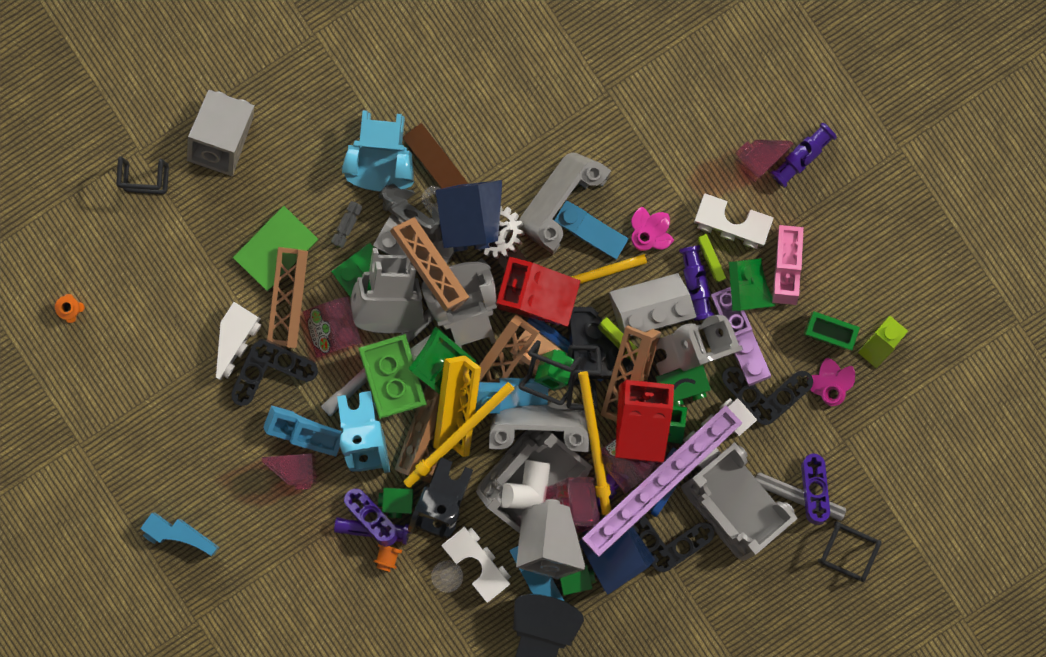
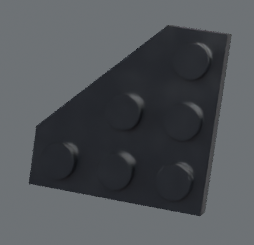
[568,307,638,379]

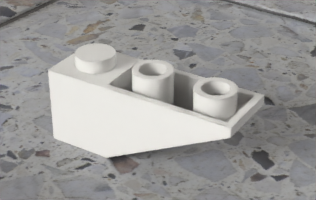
[216,302,261,380]

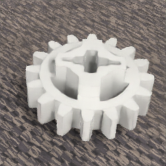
[478,206,525,259]

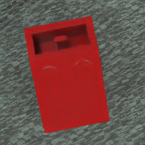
[496,257,581,327]
[615,380,674,463]

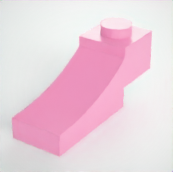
[772,225,804,305]

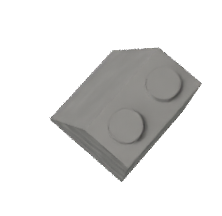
[187,90,255,176]
[516,499,585,579]

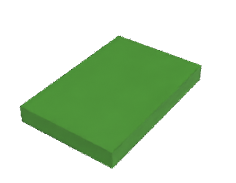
[233,206,319,292]
[358,334,427,419]

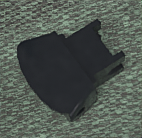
[407,458,473,539]
[512,594,584,657]

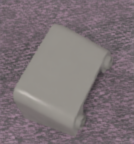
[519,153,611,255]
[489,402,589,452]
[476,430,593,533]
[681,442,798,561]

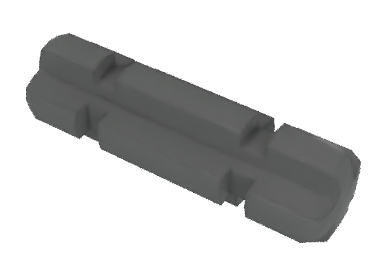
[331,201,362,248]

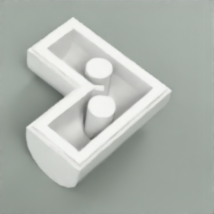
[500,460,551,509]

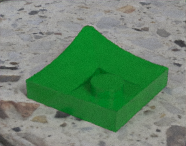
[331,243,379,299]
[729,258,776,311]
[408,327,476,395]

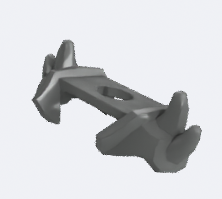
[378,183,442,243]

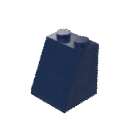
[436,180,502,252]
[579,525,655,595]

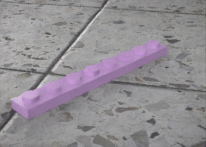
[582,405,742,557]

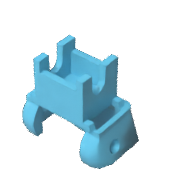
[342,111,415,192]
[337,391,390,473]

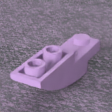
[711,287,771,386]

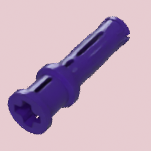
[334,517,409,545]

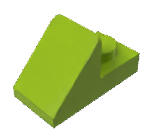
[858,316,908,368]

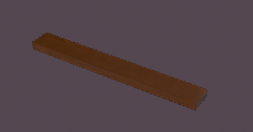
[403,123,529,271]

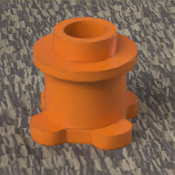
[55,294,85,323]
[373,543,402,572]

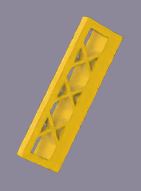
[433,356,481,457]

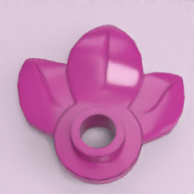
[631,207,674,251]
[807,358,855,406]

